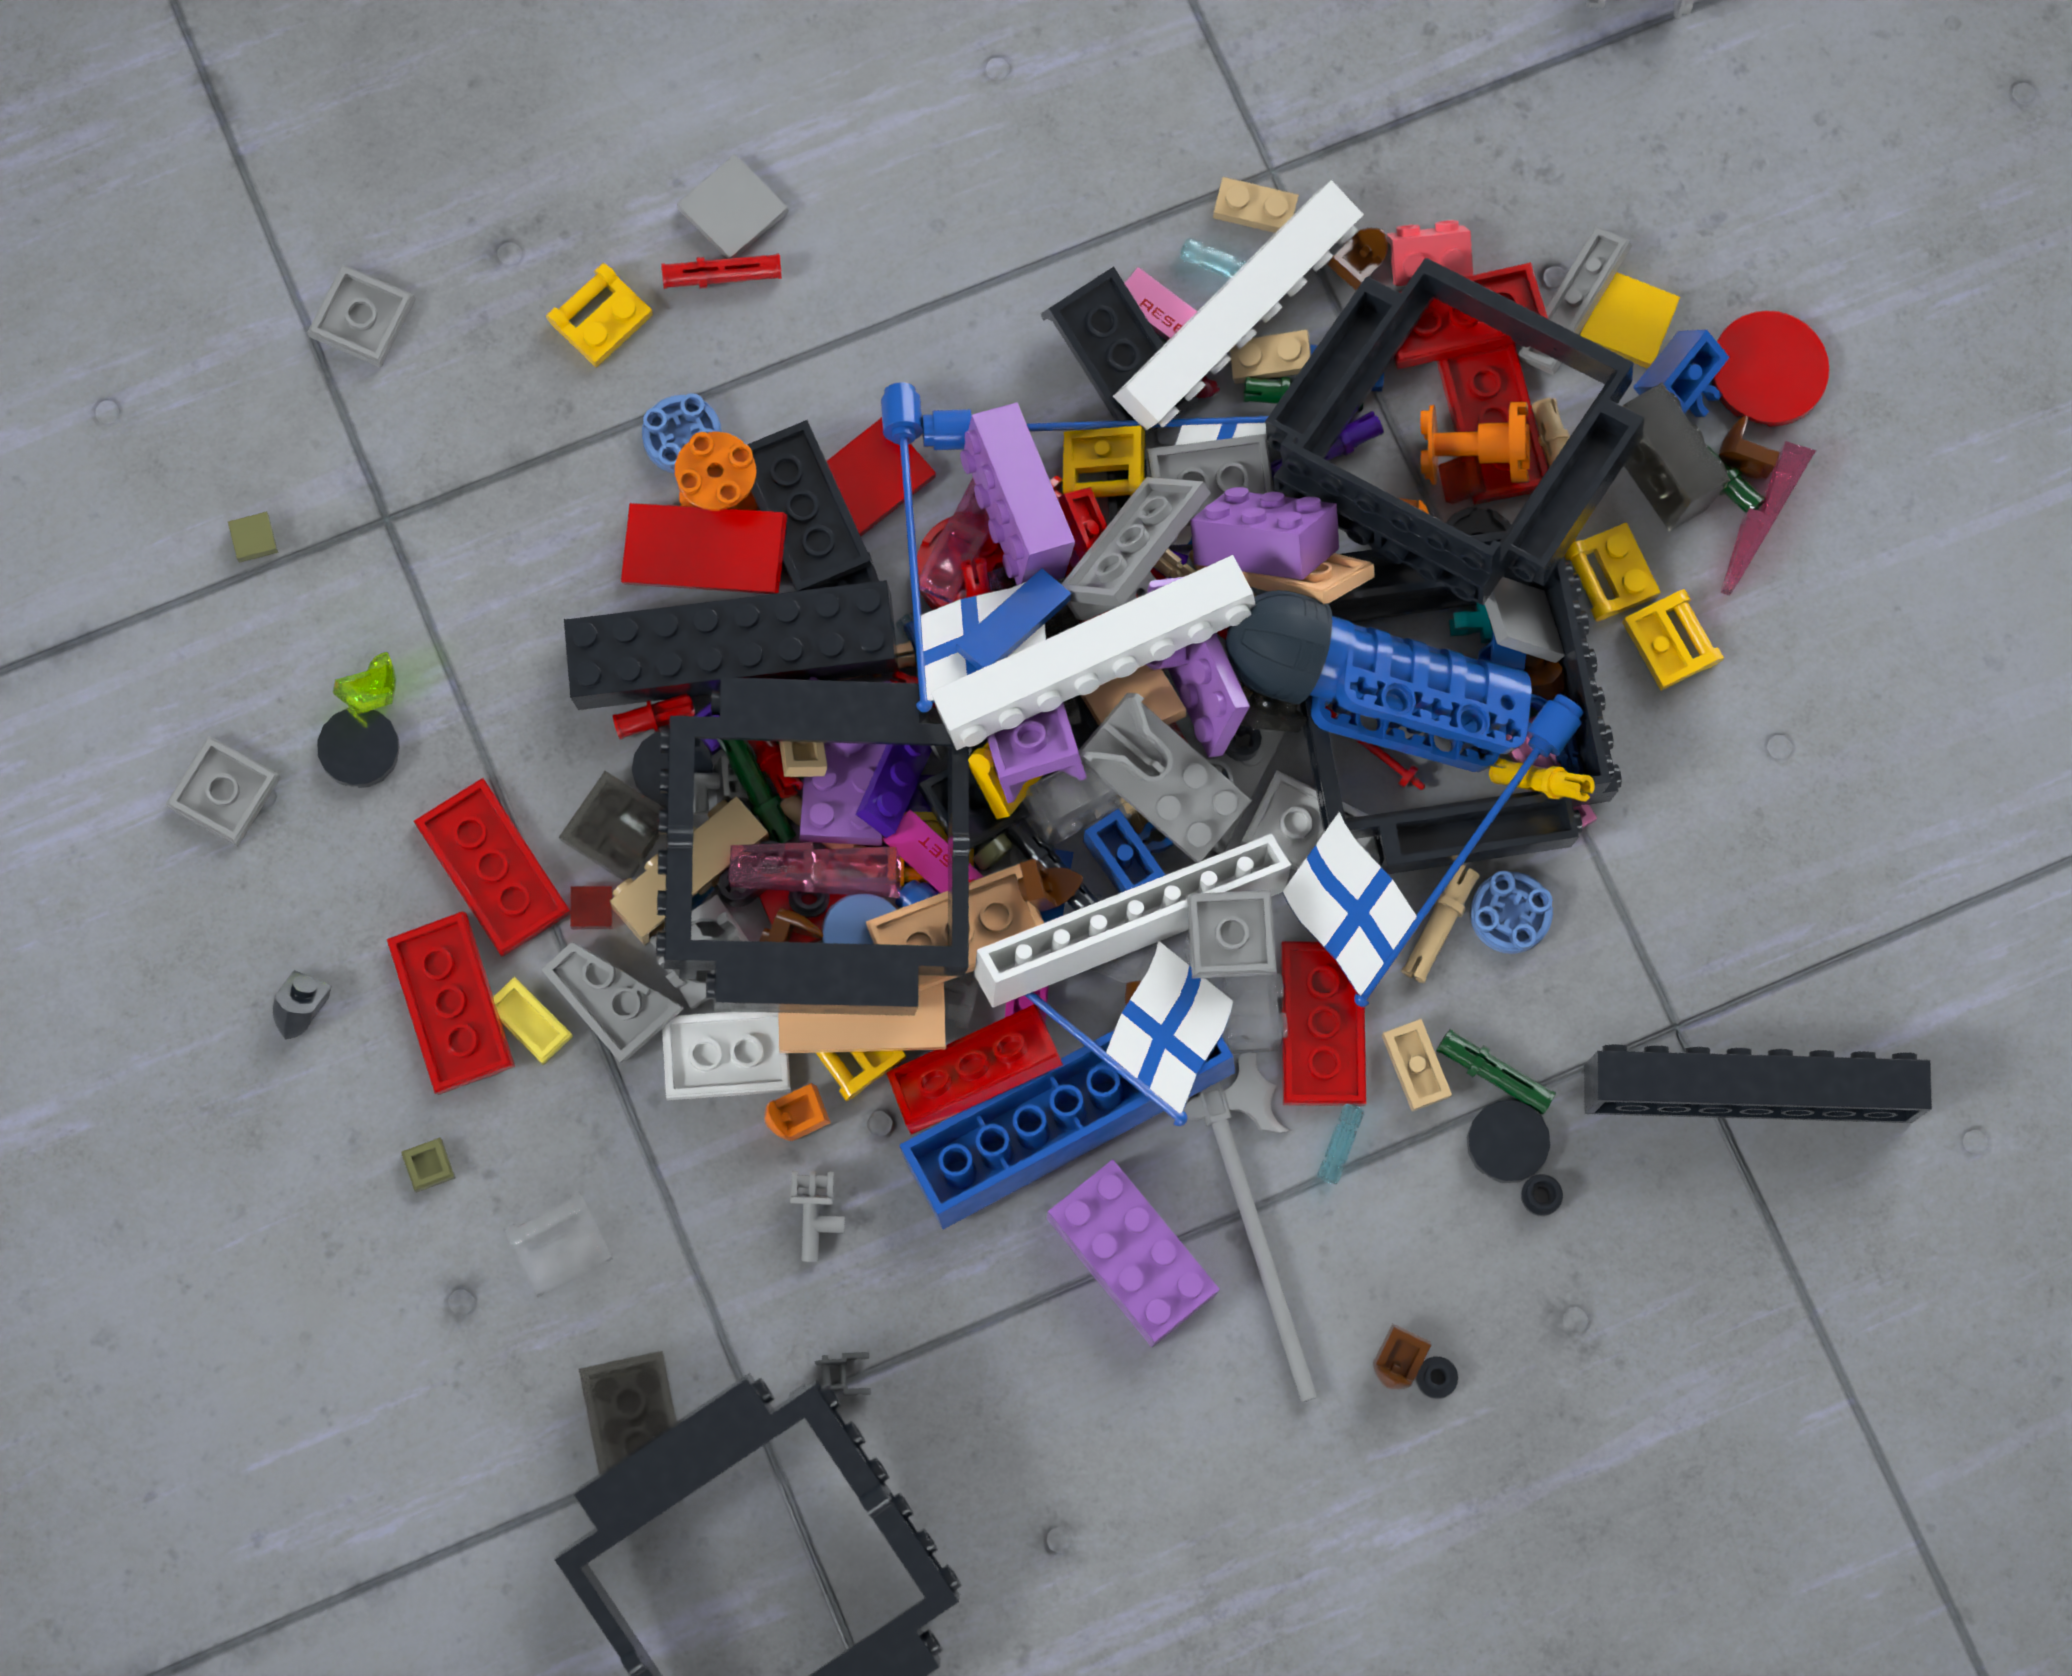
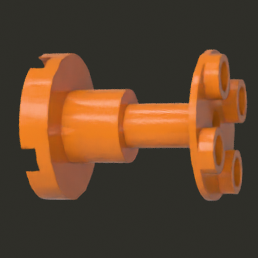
[1420,402,1530,485]
[675,432,759,511]

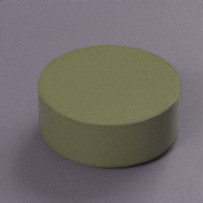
[973,833,1013,871]

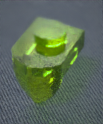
[333,652,396,714]

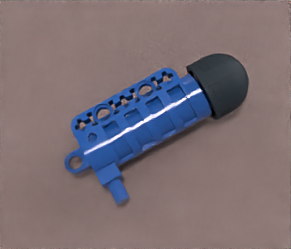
[1226,590,1547,772]

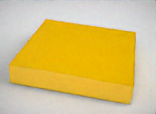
[1580,272,1680,369]

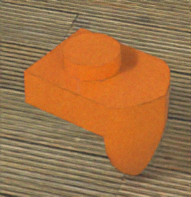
[764,1083,831,1141]

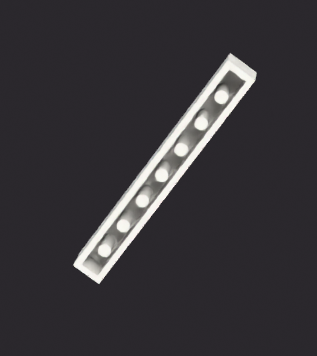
[1113,180,1364,431]
[931,555,1256,750]
[974,834,1291,1008]

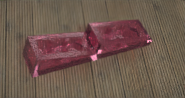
[1720,441,1816,596]
[919,478,990,603]
[729,843,901,898]

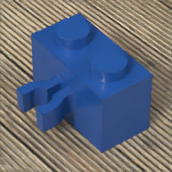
[1633,329,1730,417]
[1083,808,1174,894]

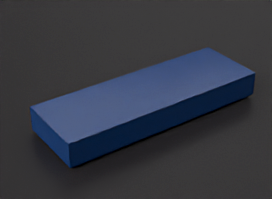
[956,568,1072,670]

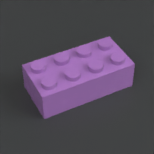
[960,402,1075,585]
[1046,1159,1220,1348]

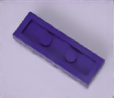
[855,745,932,838]

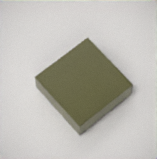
[228,511,278,563]
[401,1137,455,1193]

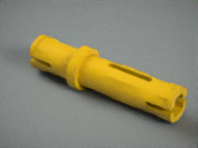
[1489,758,1595,802]

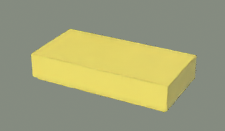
[493,977,573,1065]

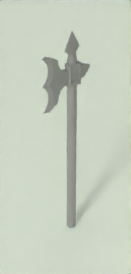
[1184,1043,1317,1402]

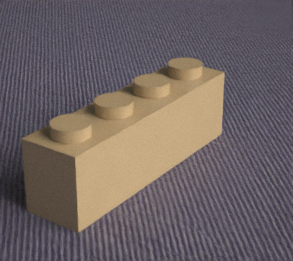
[610,796,769,946]

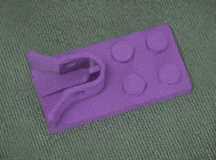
[1146,577,1250,758]
[800,677,891,846]
[987,702,1087,803]

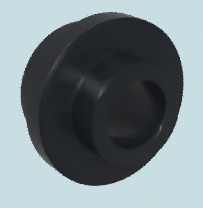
[788,878,830,918]
[1521,1174,1563,1216]
[1416,1356,1458,1399]

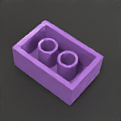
[1190,487,1339,580]

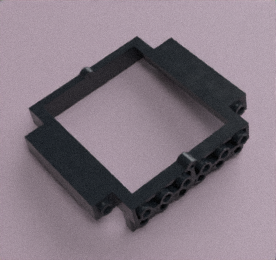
[1265,257,1645,605]
[1299,530,1622,874]
[656,677,970,1016]
[554,1373,962,1676]

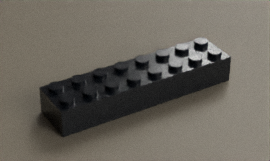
[564,580,899,710]
[1584,1044,1932,1123]

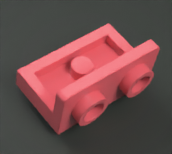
[1386,220,1473,287]

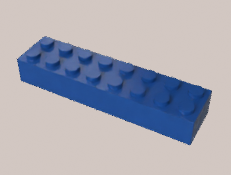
[899,1030,1235,1230]

